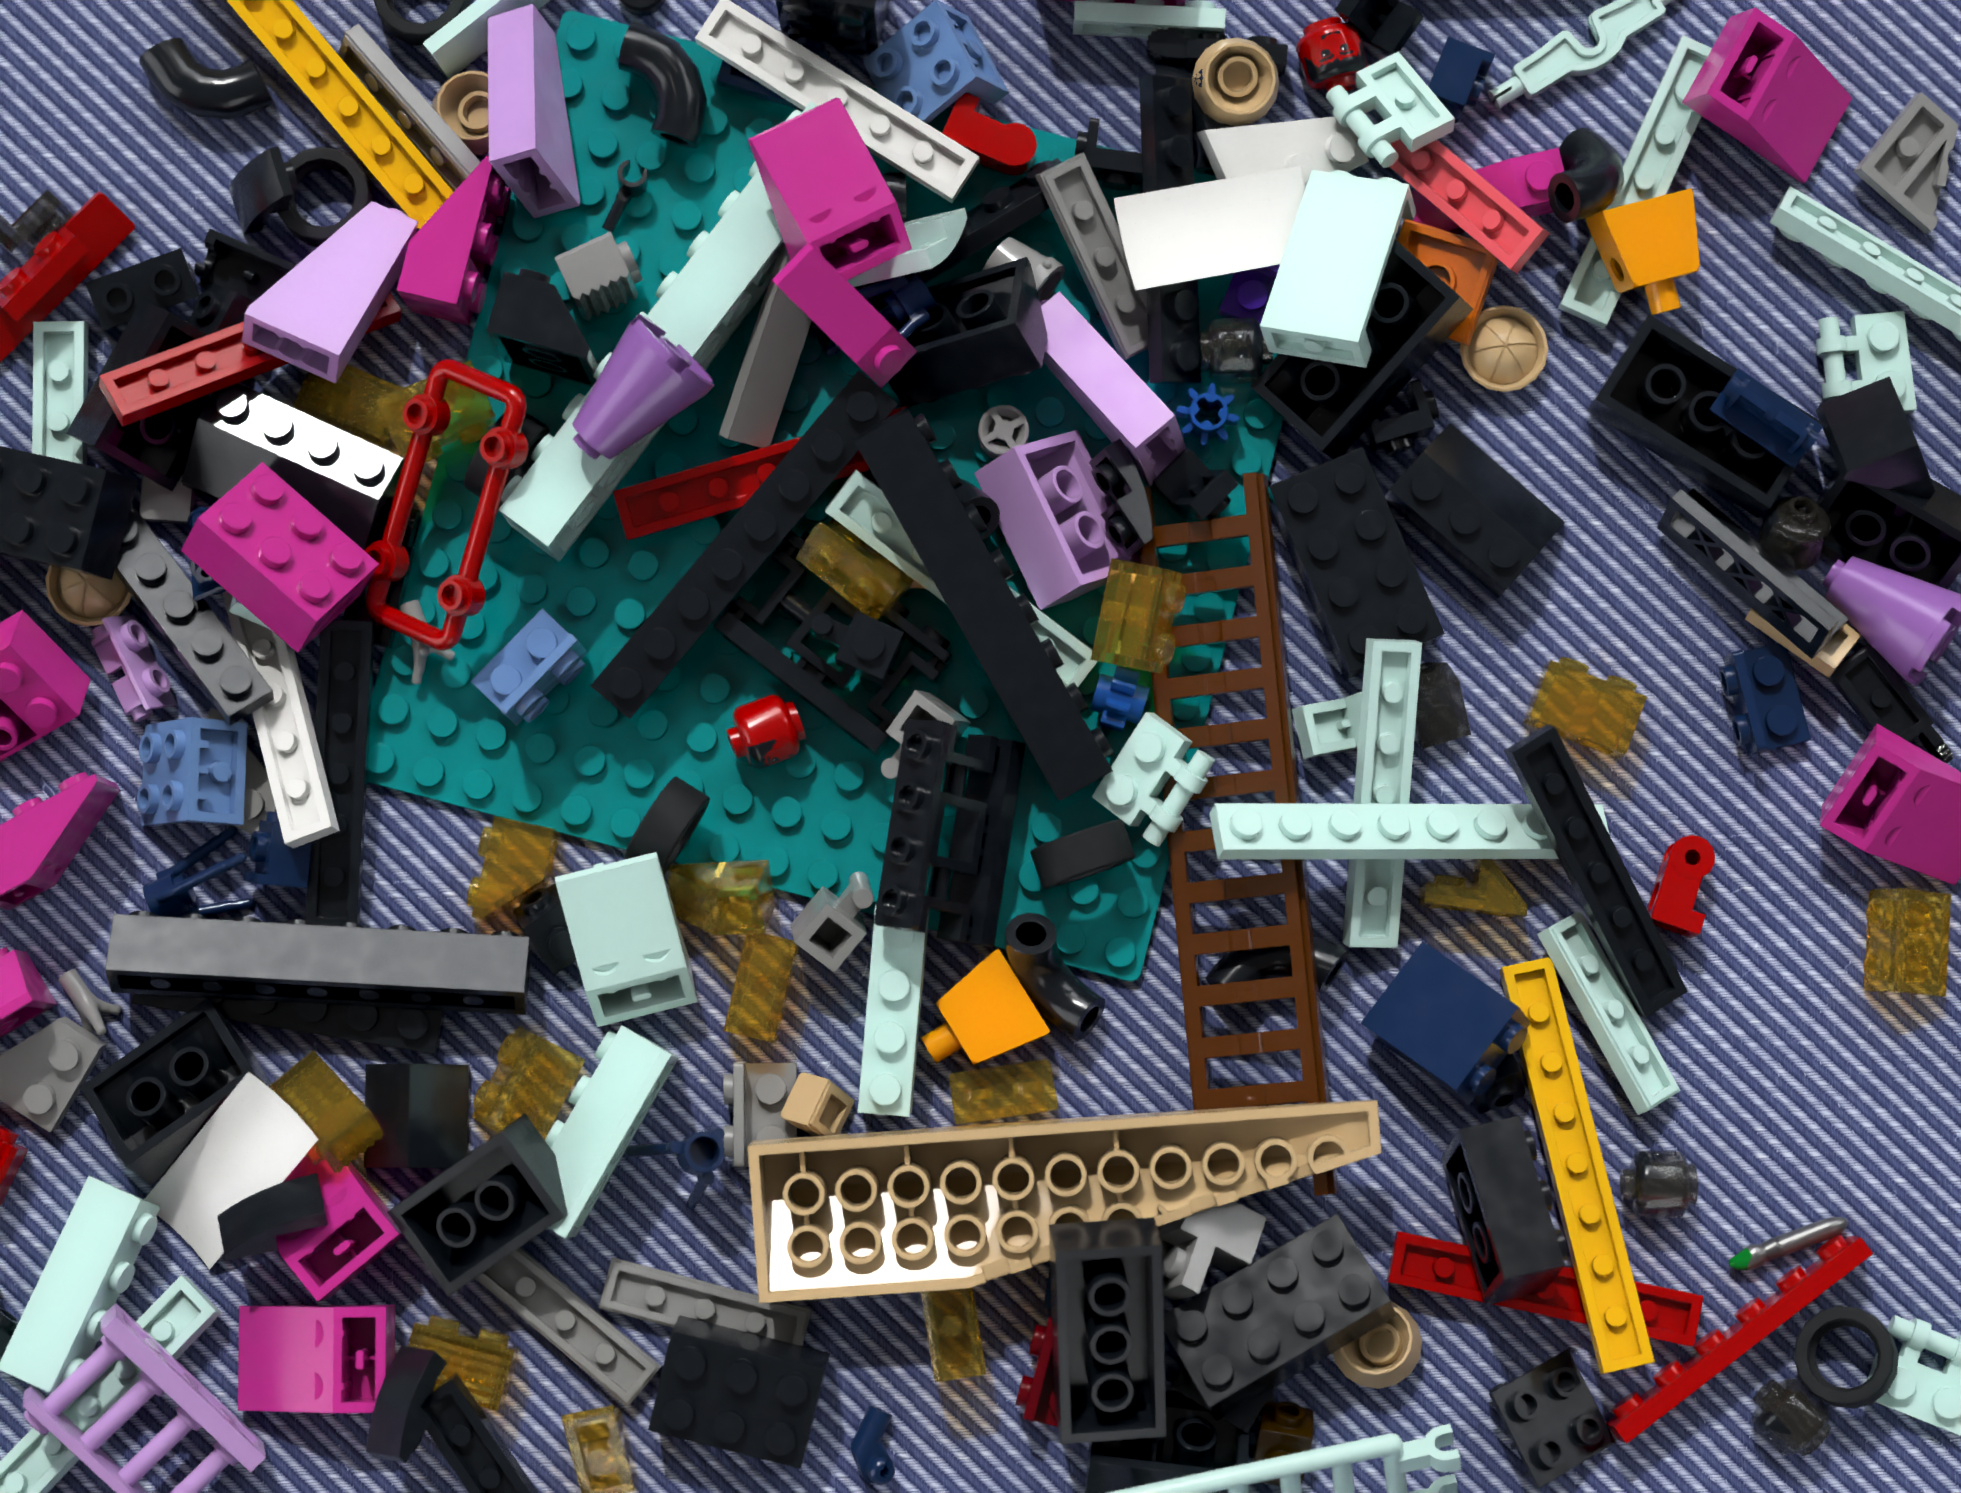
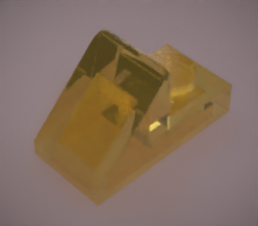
[1418,859,1528,919]
[562,1405,635,1493]

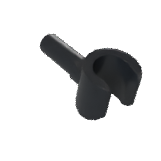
[602,160,648,233]

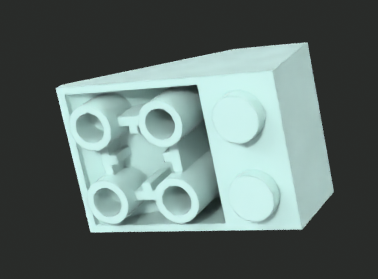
[555,852,697,1027]

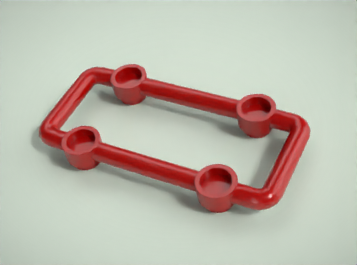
[364,359,528,651]

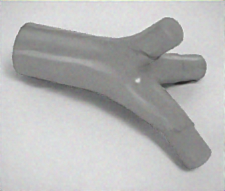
[400,600,455,685]
[58,969,121,1036]

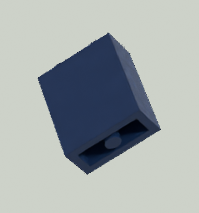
[1361,941,1531,1105]

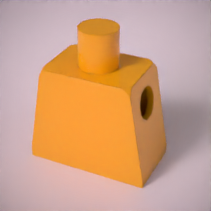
[1585,188,1700,316]
[920,948,1050,1066]

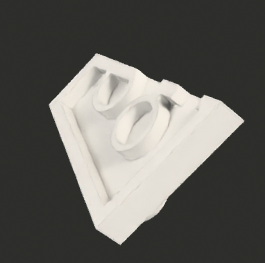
[1197,117,1369,188]

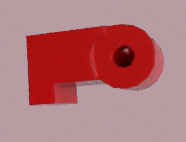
[942,93,1037,176]
[1647,835,1715,938]

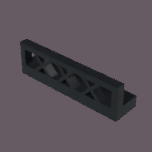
[1657,488,1849,659]

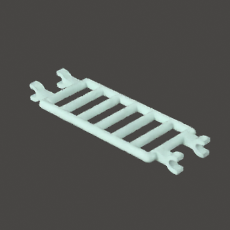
[1107,1424,1461,1493]

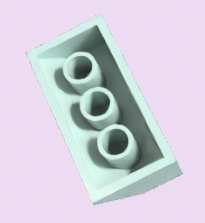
[545,1025,679,1238]

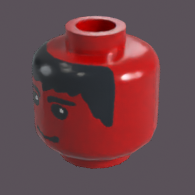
[1296,17,1368,93]
[726,694,806,769]

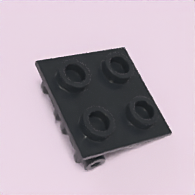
[1488,1349,1616,1489]

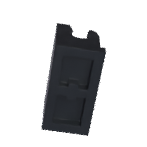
[194,229,296,302]

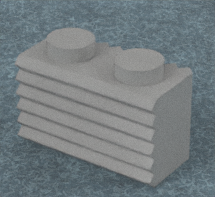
[554,231,643,322]

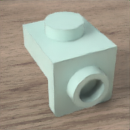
[1292,692,1362,759]

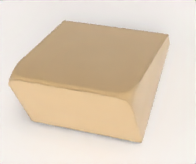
[781,1072,855,1136]

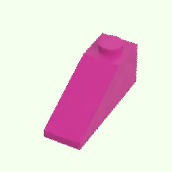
[1411,148,1565,234]
[772,242,917,388]

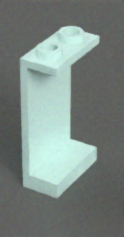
[1260,170,1416,368]

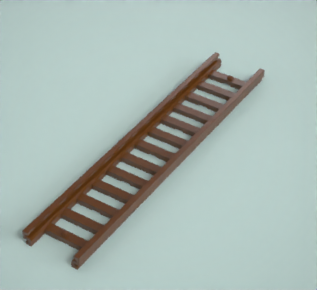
[1139,472,1339,1196]

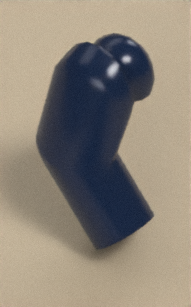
[850,1404,895,1485]

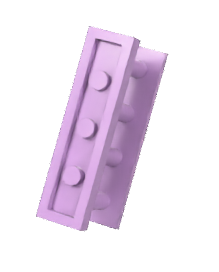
[23,1303,266,1493]

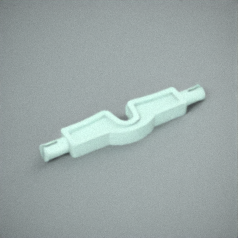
[1488,0,1674,110]

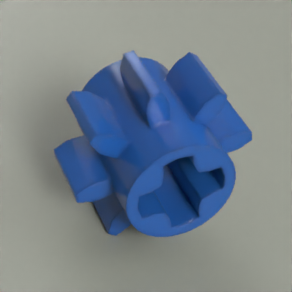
[1175,383,1240,449]
[1090,666,1150,732]

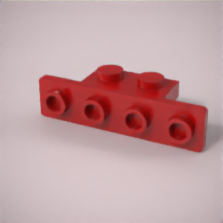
[0,192,135,362]

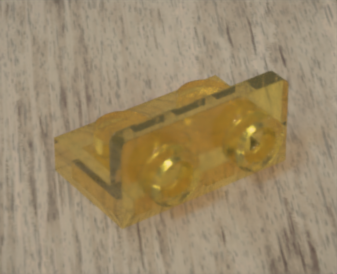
[376,360,496,463]
[796,518,914,620]
[1863,888,1951,997]
[472,1026,585,1140]
[949,1059,1059,1125]

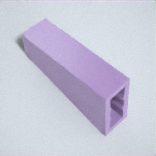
[487,4,580,219]
[242,201,418,384]
[1040,291,1187,487]

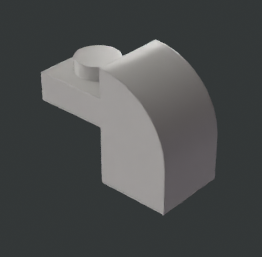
[1159,1202,1267,1301]

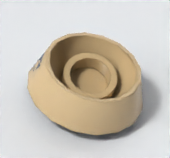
[1192,37,1279,127]
[432,70,489,155]
[1459,305,1548,392]
[45,566,132,627]
[1333,1302,1422,1389]

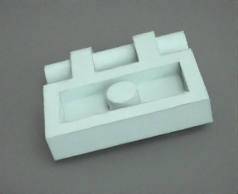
[1326,51,1455,168]
[1816,311,1917,414]
[1092,712,1215,847]
[1867,1315,1961,1436]

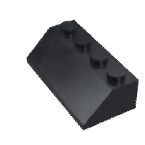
[1250,239,1473,459]
[181,383,404,550]

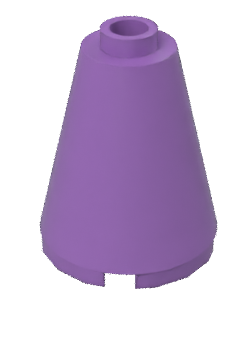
[572,314,714,460]
[1822,556,1961,686]

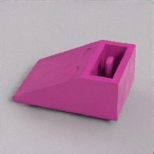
[1682,7,1852,183]
[748,97,912,280]
[397,156,511,326]
[0,610,91,761]
[1820,724,1961,885]
[0,772,120,910]
[275,1114,404,1302]
[238,1304,395,1413]

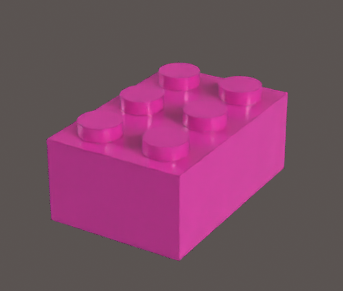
[180,462,379,653]

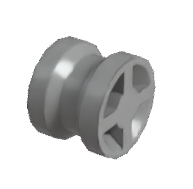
[978,405,1029,460]

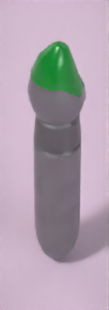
[1729,1217,1848,1270]

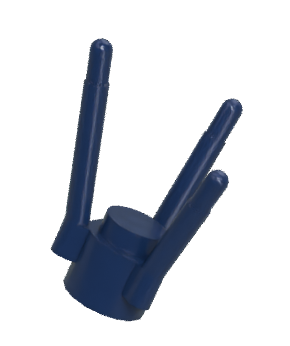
[825,273,937,357]
[143,826,254,917]
[626,1126,725,1209]

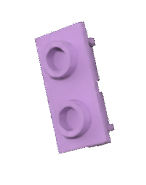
[91,614,177,722]

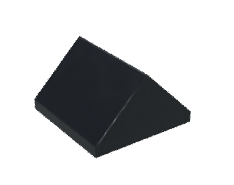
[1816,376,1935,499]
[364,1063,470,1168]

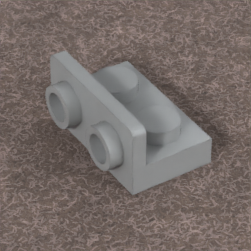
[723,1063,798,1167]

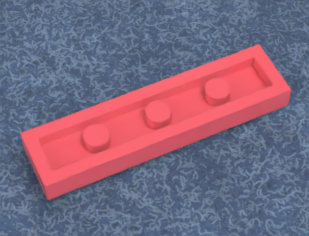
[1390,139,1550,274]

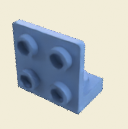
[864,0,1009,124]
[471,608,588,726]
[137,717,248,827]

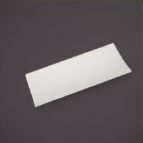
[1114,165,1305,291]
[144,1071,318,1270]

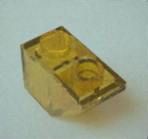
[467,816,560,922]
[667,860,775,935]

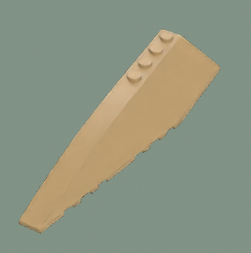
[748,1100,1382,1303]

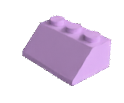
[974,430,1141,610]

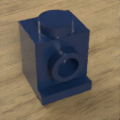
[1428,37,1495,123]
[244,811,312,888]

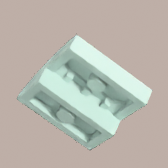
[847,208,967,287]

